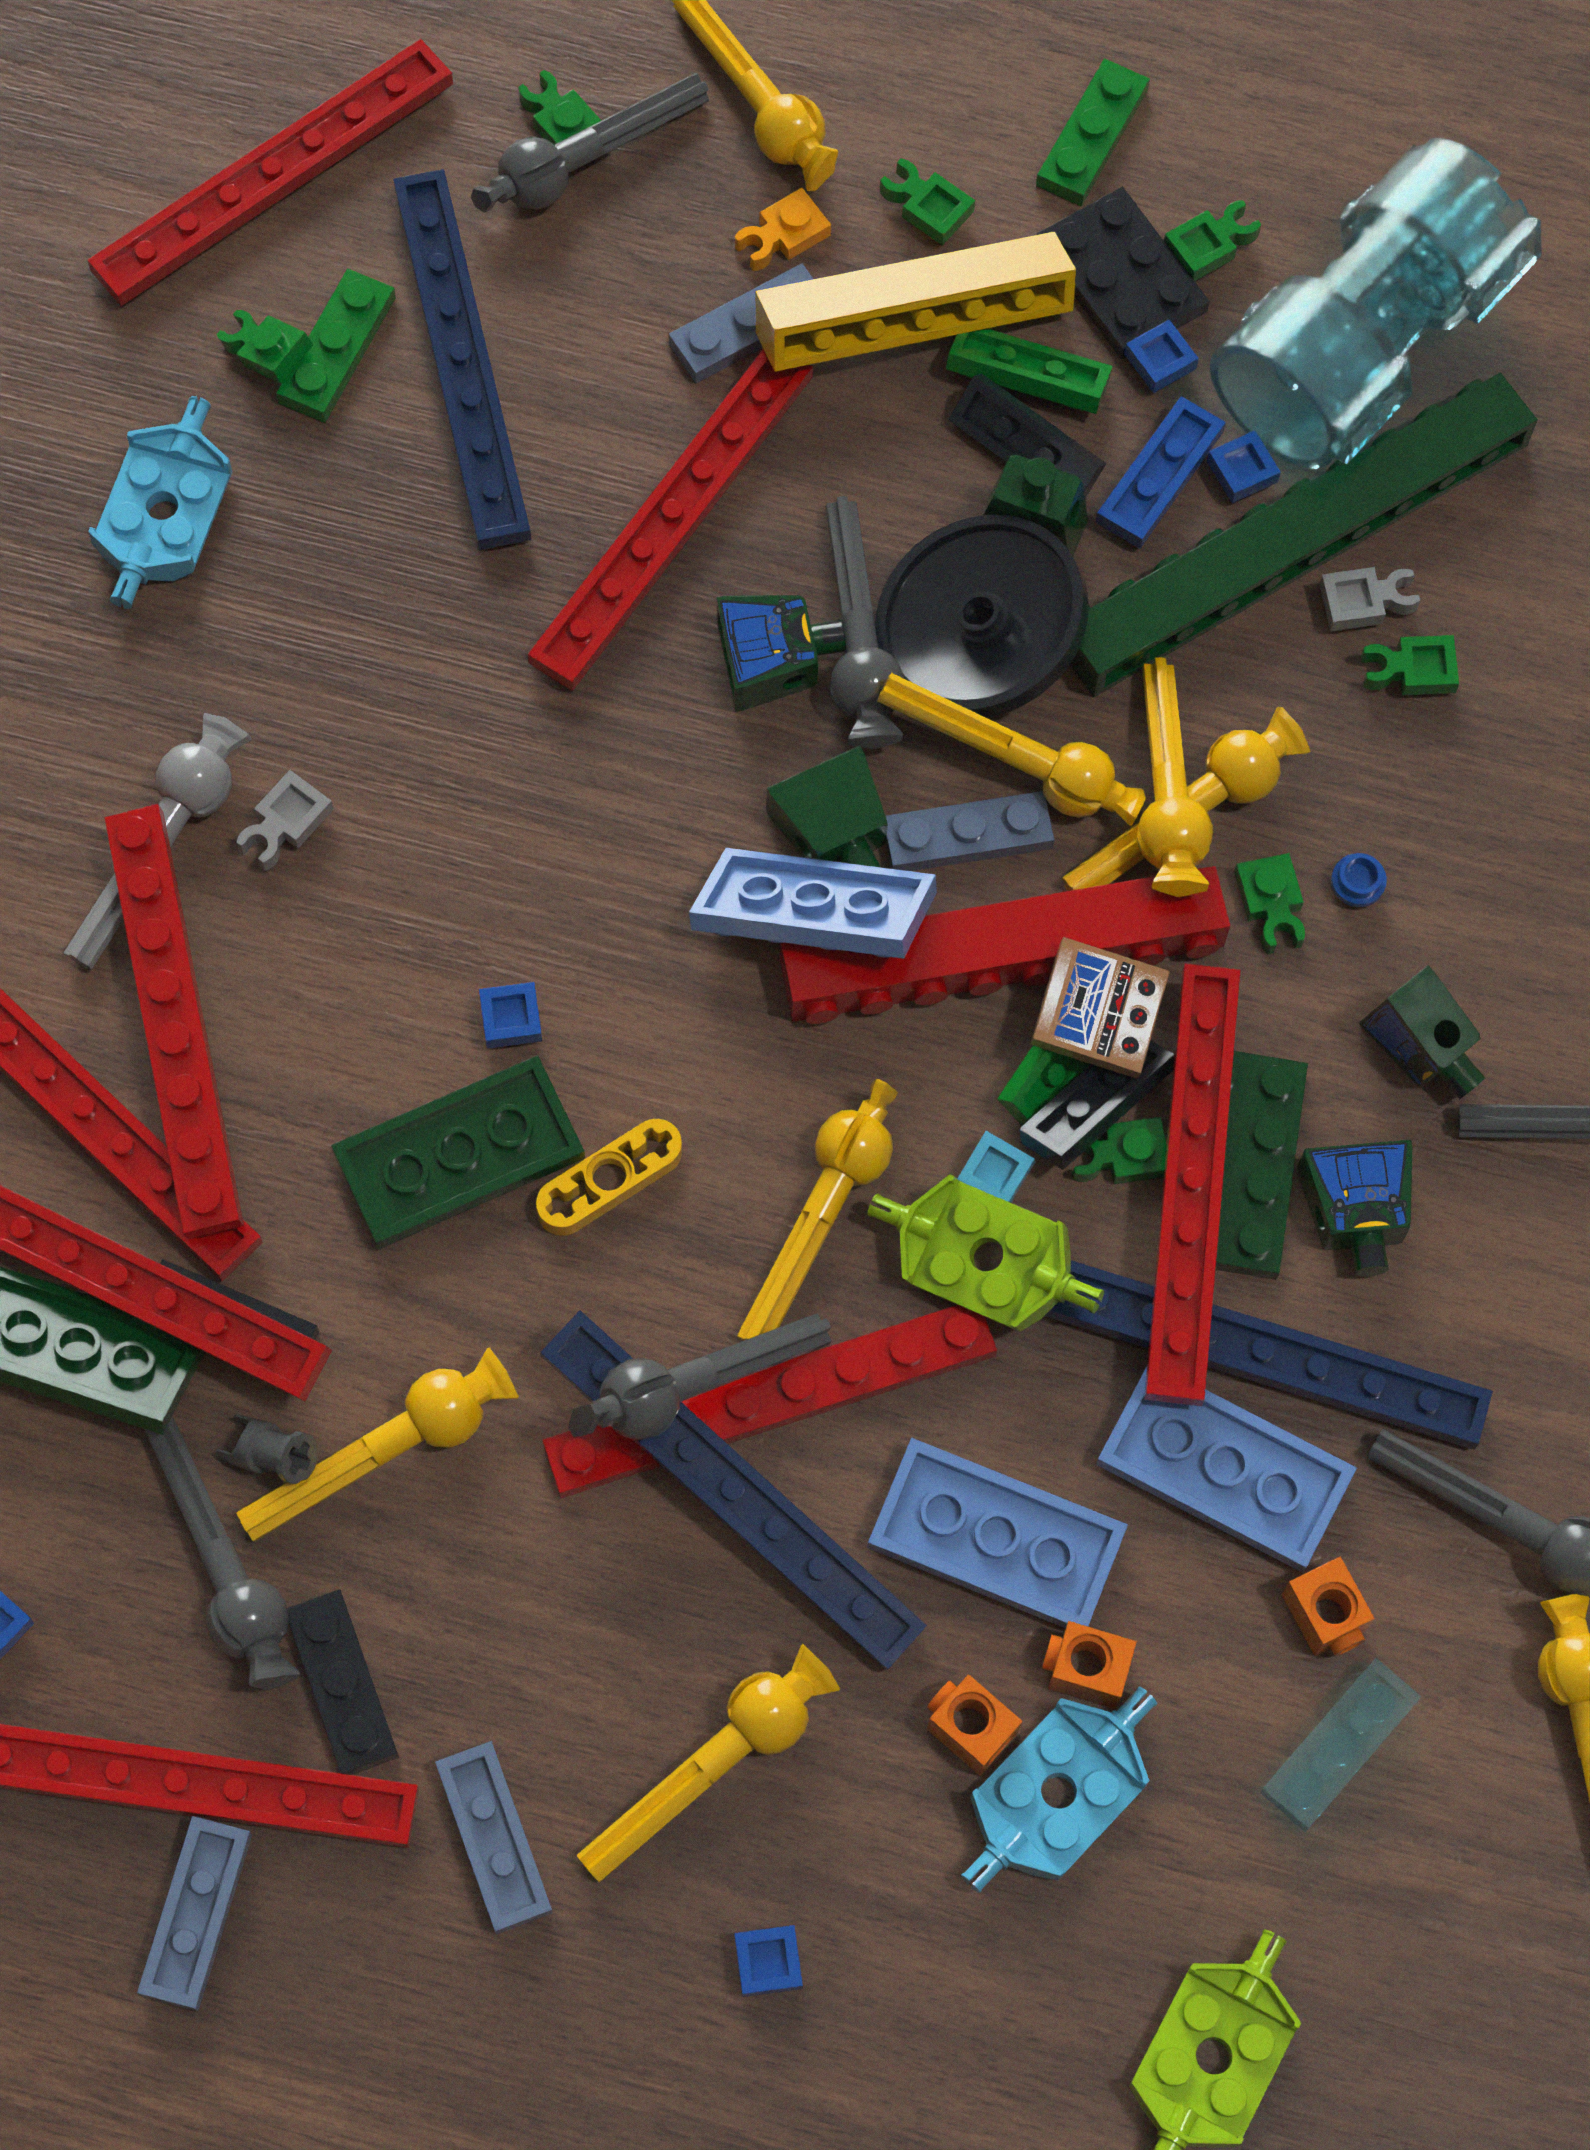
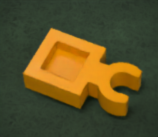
[735,188,831,271]

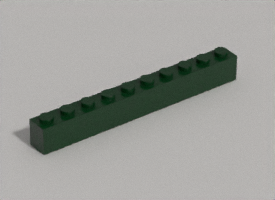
[1070,372,1538,697]

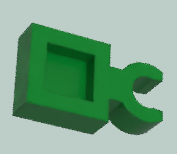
[518,70,602,145]
[880,158,975,246]
[1164,200,1261,281]
[216,310,313,384]
[1361,635,1459,695]
[1234,853,1305,954]
[1072,1117,1167,1184]

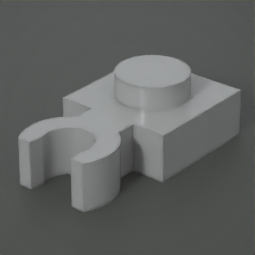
[1319,567,1420,632]
[236,770,334,871]

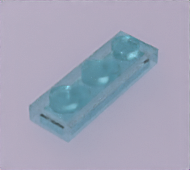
[1260,1658,1421,1833]

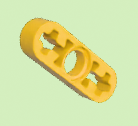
[536,1119,682,1236]

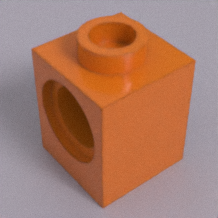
[1281,1556,1375,1657]
[1042,1621,1137,1709]
[927,1674,1023,1776]

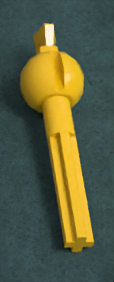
[671,0,838,191]
[1137,657,1213,897]
[877,673,1146,826]
[1062,707,1311,891]
[737,1079,898,1341]
[236,1347,519,1542]
[1538,1594,1590,1802]
[576,1644,840,1882]

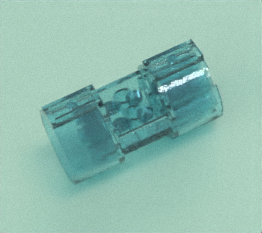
[1210,138,1542,469]

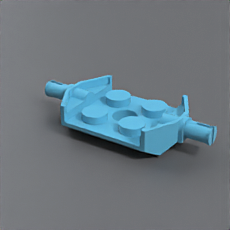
[88,396,232,609]
[961,1686,1157,1893]

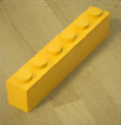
[755,232,1076,372]

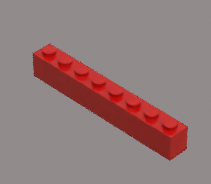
[780,866,1230,1024]

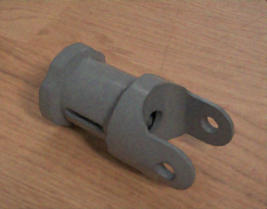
[215,1414,318,1484]

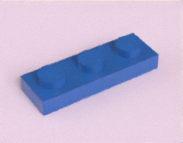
[1095,396,1226,549]

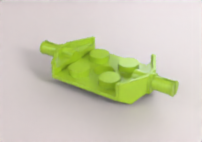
[867,1174,1104,1332]
[1129,1929,1301,2150]

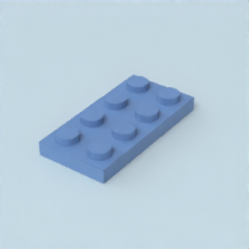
[689,848,937,959]
[1096,1367,1357,1573]
[867,1438,1128,1628]

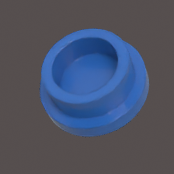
[1331,853,1387,907]

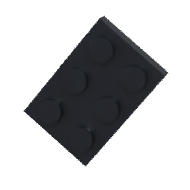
[1037,186,1210,360]

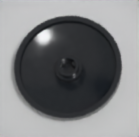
[875,515,1089,718]

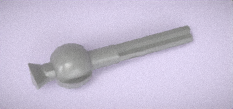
[64,713,252,970]

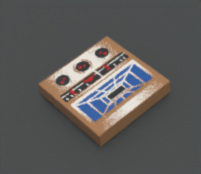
[1030,937,1170,1079]

